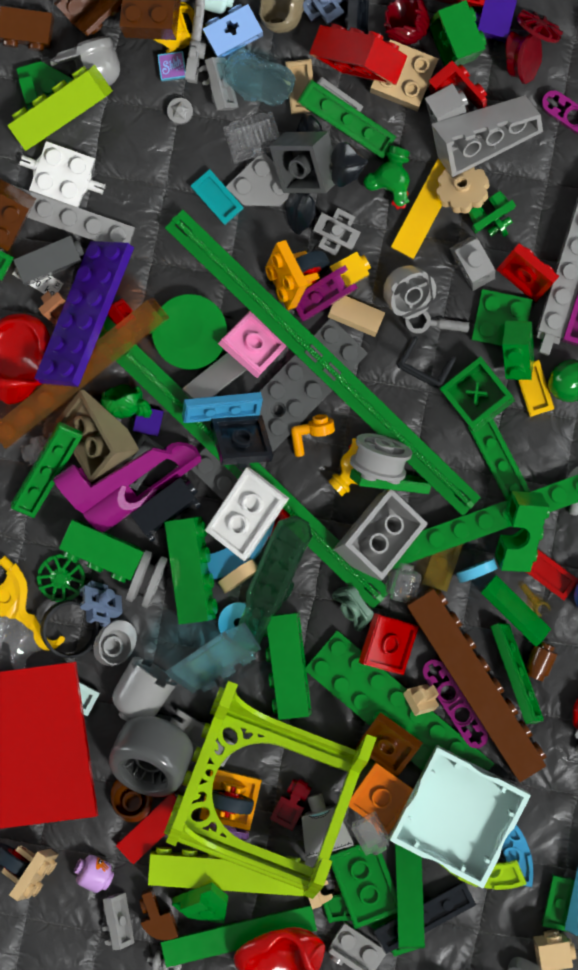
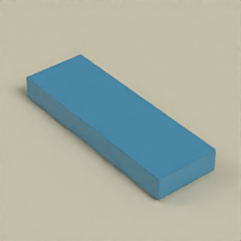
[182,392,263,423]

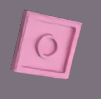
[218,311,287,378]

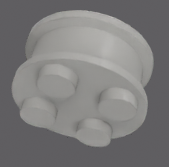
[350,433,412,484]

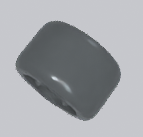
[109,716,194,797]

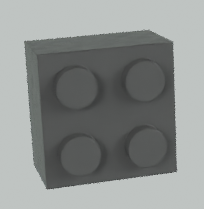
[269,131,335,193]

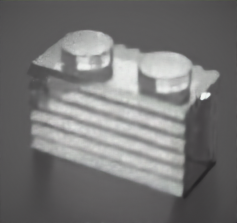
[223,112,280,164]

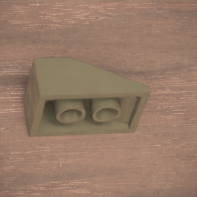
[56,390,139,483]

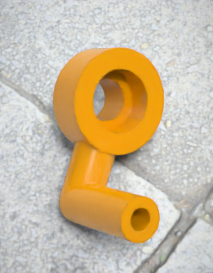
[291,414,335,457]

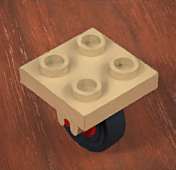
[0,843,59,901]

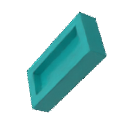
[190,169,244,226]

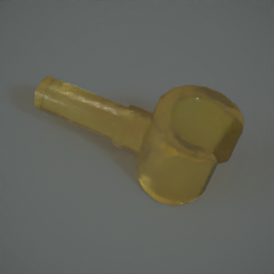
[520,584,551,617]

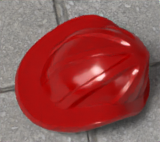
[0,313,51,404]
[234,927,325,970]

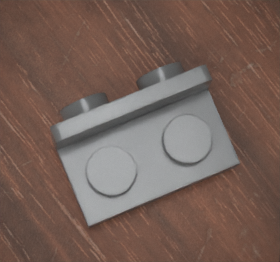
[327,922,386,970]

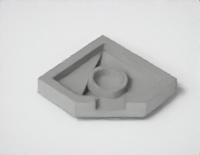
[226,151,290,207]

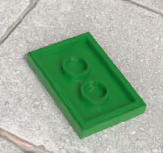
[329,837,397,929]

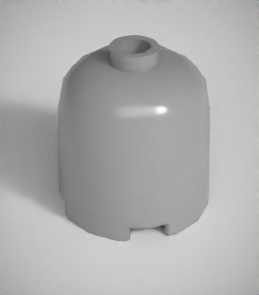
[112,656,177,721]

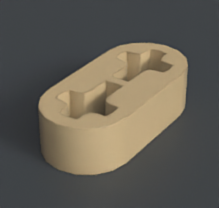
[218,559,259,594]

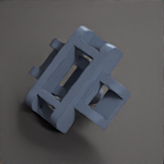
[303,0,346,25]
[80,581,123,627]

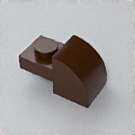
[139,887,180,940]

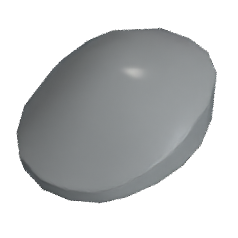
[93,620,137,666]

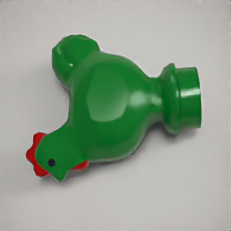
[363,146,410,210]

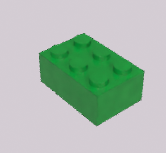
[59,519,145,583]

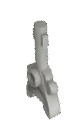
[185,0,206,84]

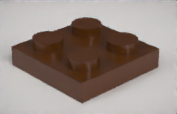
[356,712,422,777]

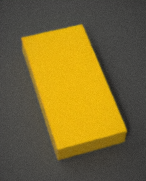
[518,360,555,417]

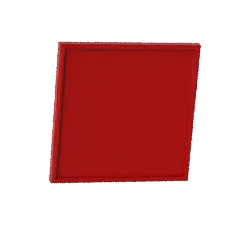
[0,661,98,829]

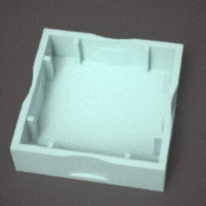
[389,745,531,888]

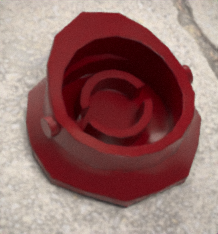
[506,31,542,84]

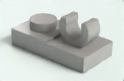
[199,57,239,111]
[102,892,135,950]

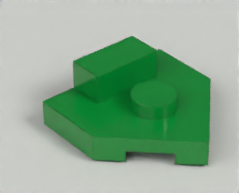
[16,61,73,110]
[172,883,229,924]

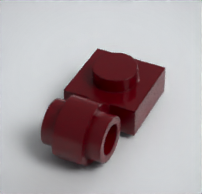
[270,779,312,831]

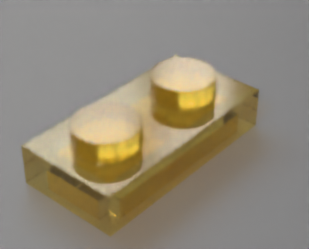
[422,544,463,592]

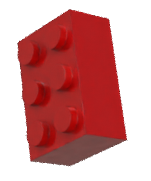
[309,24,407,85]

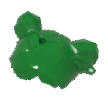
[98,384,152,419]

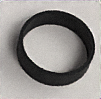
[40,600,99,658]

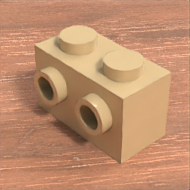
[533,929,576,970]

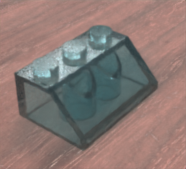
[165,623,261,693]

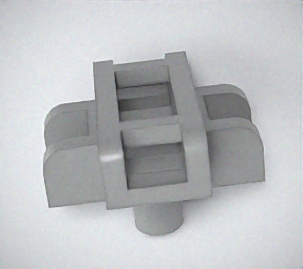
[313,208,361,256]

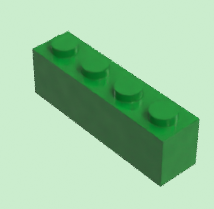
[165,516,218,624]
[262,611,312,720]

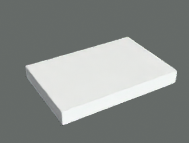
[205,467,289,561]

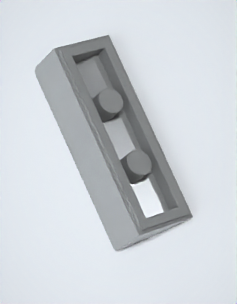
[182,353,247,399]

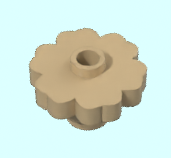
[436,167,490,213]

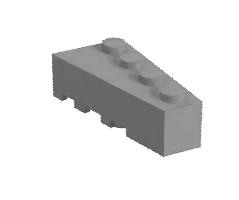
[431,95,543,178]

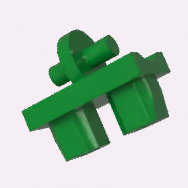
[468,191,516,237]

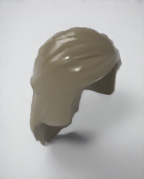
[259,0,304,33]

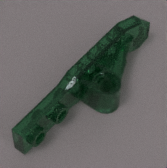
[226,515,312,664]

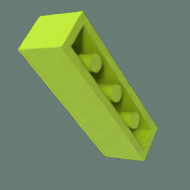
[7,65,113,151]

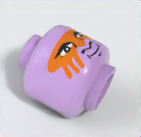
[74,854,114,893]

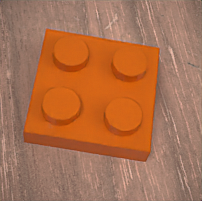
[348,762,413,834]

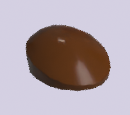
[111,780,153,823]

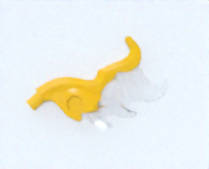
[0,556,65,669]

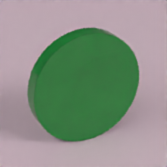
[152,294,227,370]

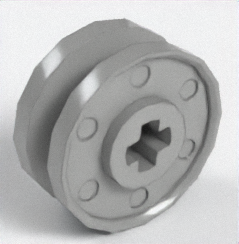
[126,550,168,609]

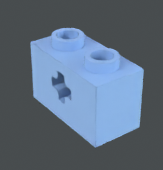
[202,4,263,58]

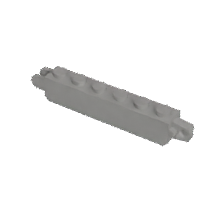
[536,197,578,356]

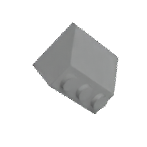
[333,489,428,581]

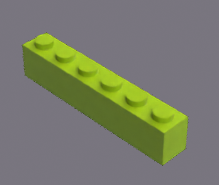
[148,847,305,896]

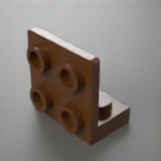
[54,0,122,36]

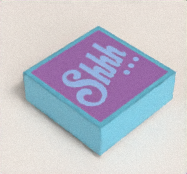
[157,51,186,82]

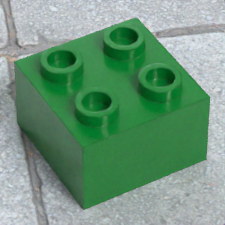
[429,0,486,67]
[440,356,515,433]

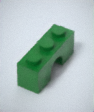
[494,491,550,572]

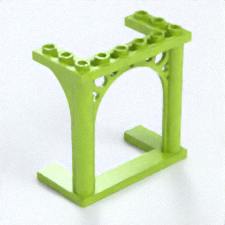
[164,681,376,899]

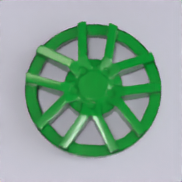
[37,554,85,602]

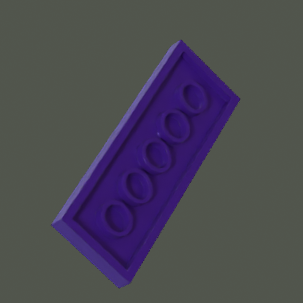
[34,241,134,387]

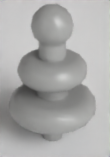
[147,951,182,970]

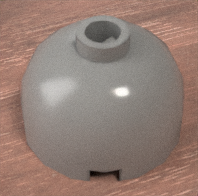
[383,265,436,319]

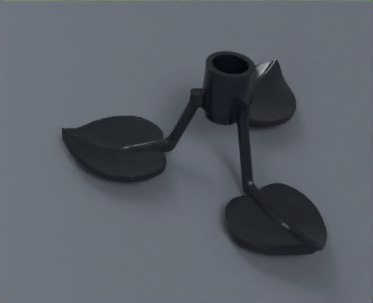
[286,114,368,235]

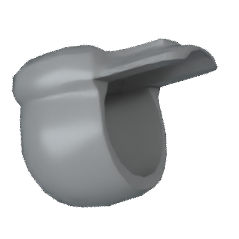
[50,36,120,86]

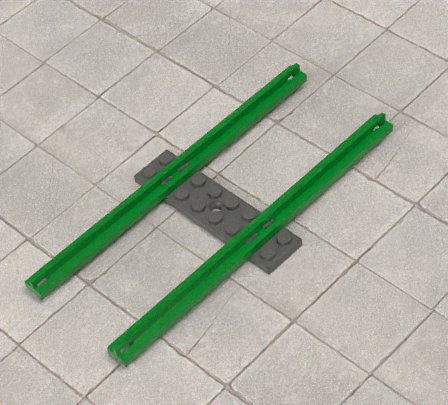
[97,210,481,609]

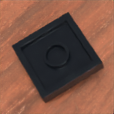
[210,415,273,469]

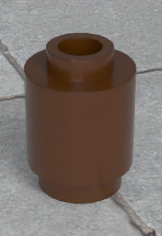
[525,641,558,682]

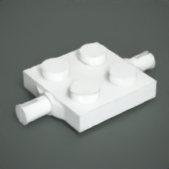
[19,141,106,208]

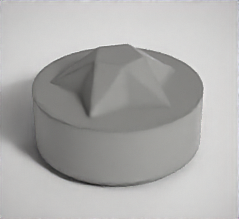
[167,98,193,125]

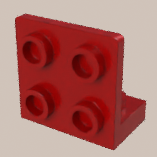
[428,61,487,109]

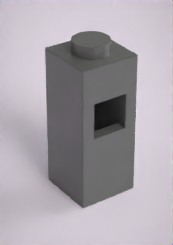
[13,236,84,286]

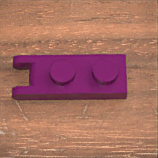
[295,265,358,322]

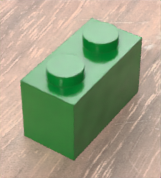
[502,321,534,380]

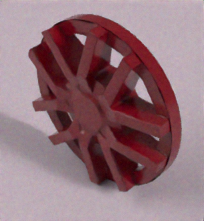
[517,9,563,43]

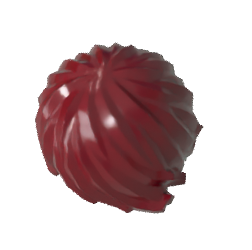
[384,0,430,45]

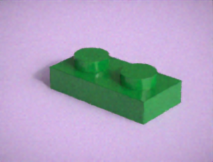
[542,874,575,932]

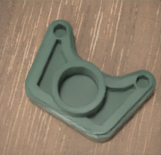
[332,586,374,631]

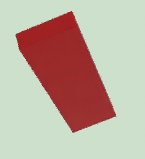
[116,793,177,865]

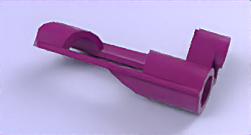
[53,442,201,532]

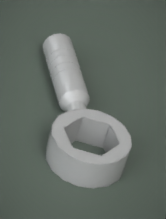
[405,311,469,334]

